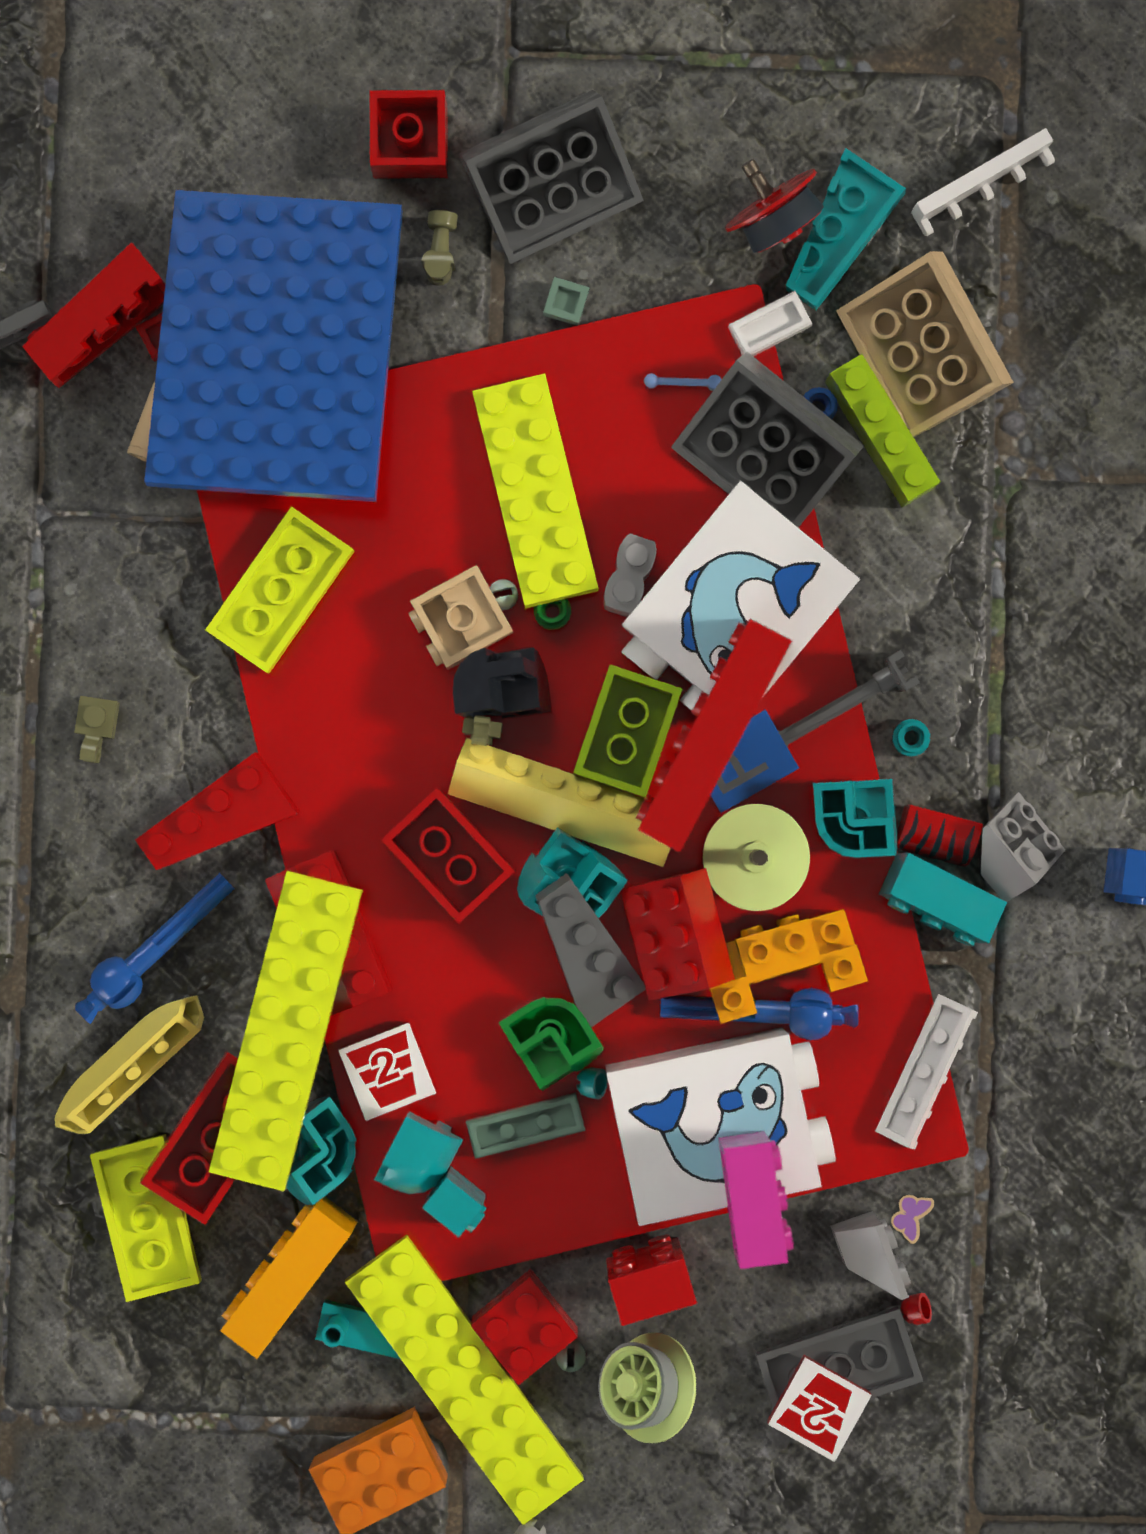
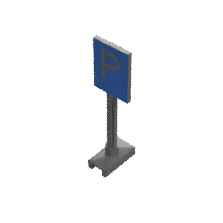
[711,650,920,813]

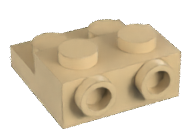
[408,565,513,670]

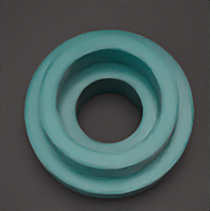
[892,719,930,757]

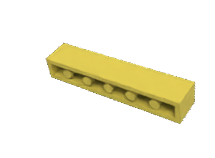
[448,738,670,867]

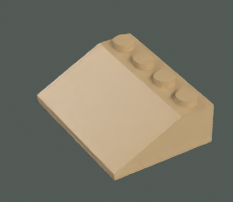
[836,251,1014,437]

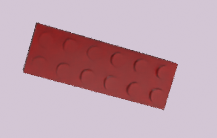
[635,618,793,853]

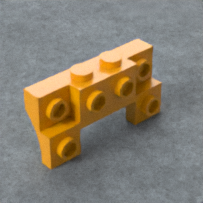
[710,909,868,1024]

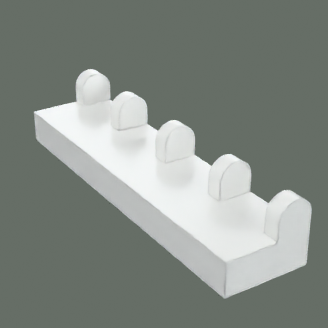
[911,128,1055,236]
[875,994,978,1150]

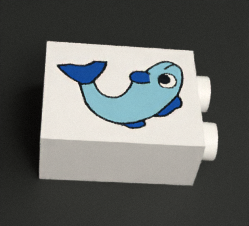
[621,480,860,710]
[605,1027,836,1226]

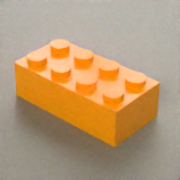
[220,1196,358,1359]

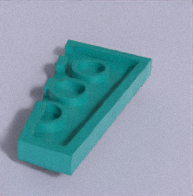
[786,148,906,311]

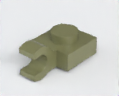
[74,696,120,763]
[462,715,503,746]

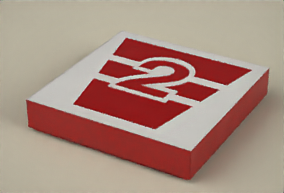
[338,1022,437,1121]
[767,1355,872,1462]

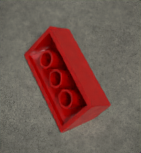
[265,851,392,1015]

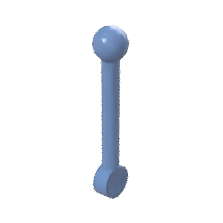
[644,373,722,391]

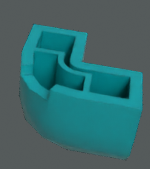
[813,779,897,858]
[517,827,628,918]
[286,1096,357,1205]
[374,1112,463,1194]

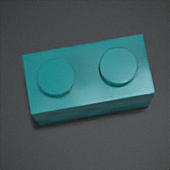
[422,1166,486,1237]

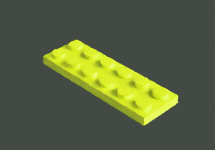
[472,373,598,609]

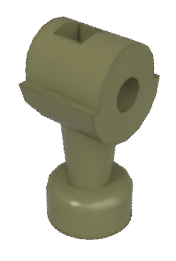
[421,210,458,286]

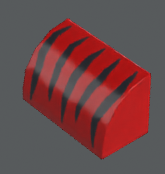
[897,805,983,867]

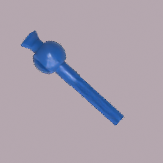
[75,873,235,1024]
[660,987,859,1041]

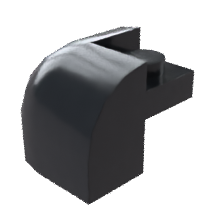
[453,647,552,719]

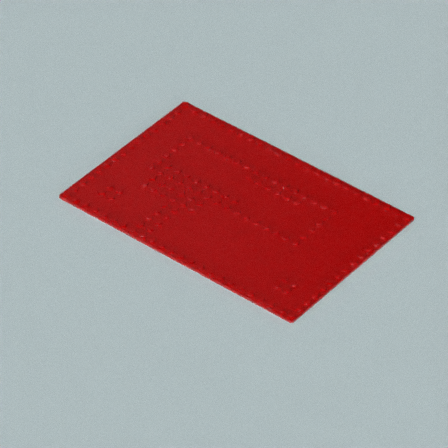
[197,284,969,1281]

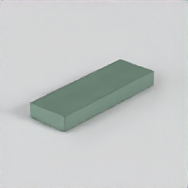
[466,1092,585,1159]

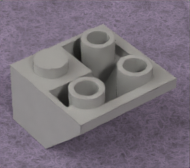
[981,792,1065,902]
[830,1211,911,1300]

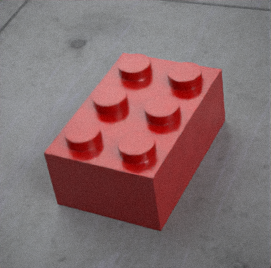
[381,788,516,924]
[621,868,735,1000]
[606,1235,697,1326]

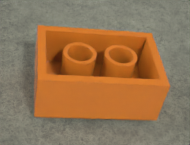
[309,1407,448,1534]

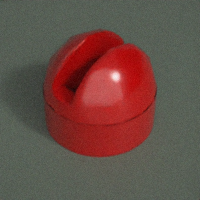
[900,1293,932,1325]

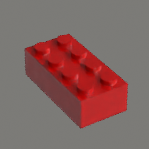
[140,1051,238,1225]

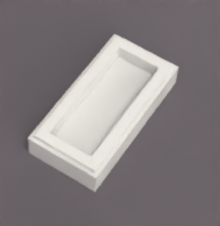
[728,291,812,356]

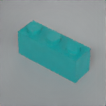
[879,853,1007,947]

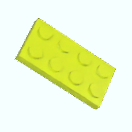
[205,506,354,674]
[90,1134,202,1302]

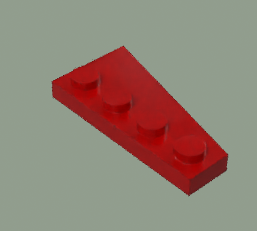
[135,752,301,870]

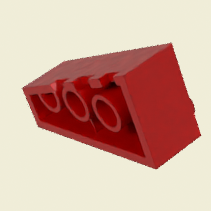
[22,242,166,388]

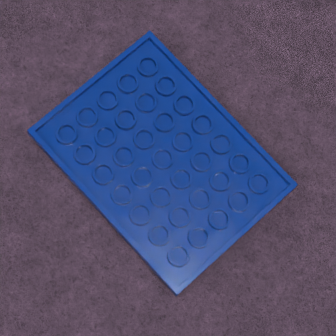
[144,190,403,502]

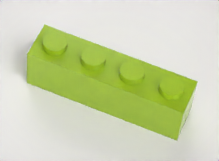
[825,354,941,508]

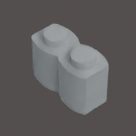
[604,534,656,618]

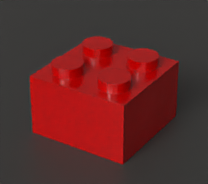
[369,90,448,179]
[470,1268,578,1386]

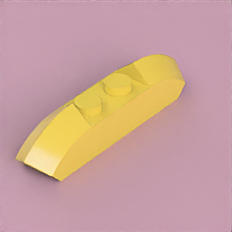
[55,995,204,1134]

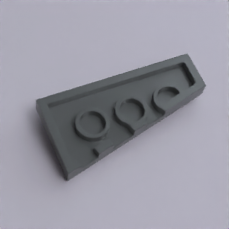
[535,873,646,1027]

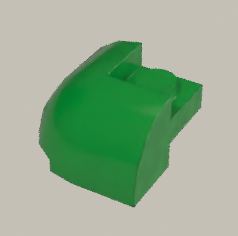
[499,997,603,1091]

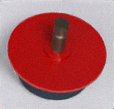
[725,159,824,253]

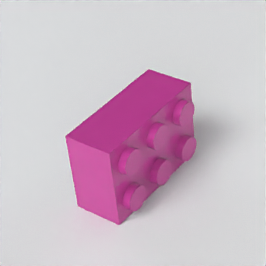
[718,1131,793,1269]

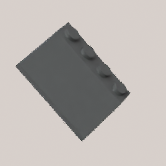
[459,90,644,264]
[671,352,864,527]

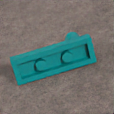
[315,1300,400,1359]

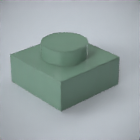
[543,277,590,326]

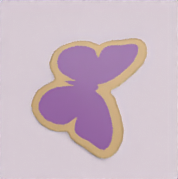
[891,1195,934,1244]

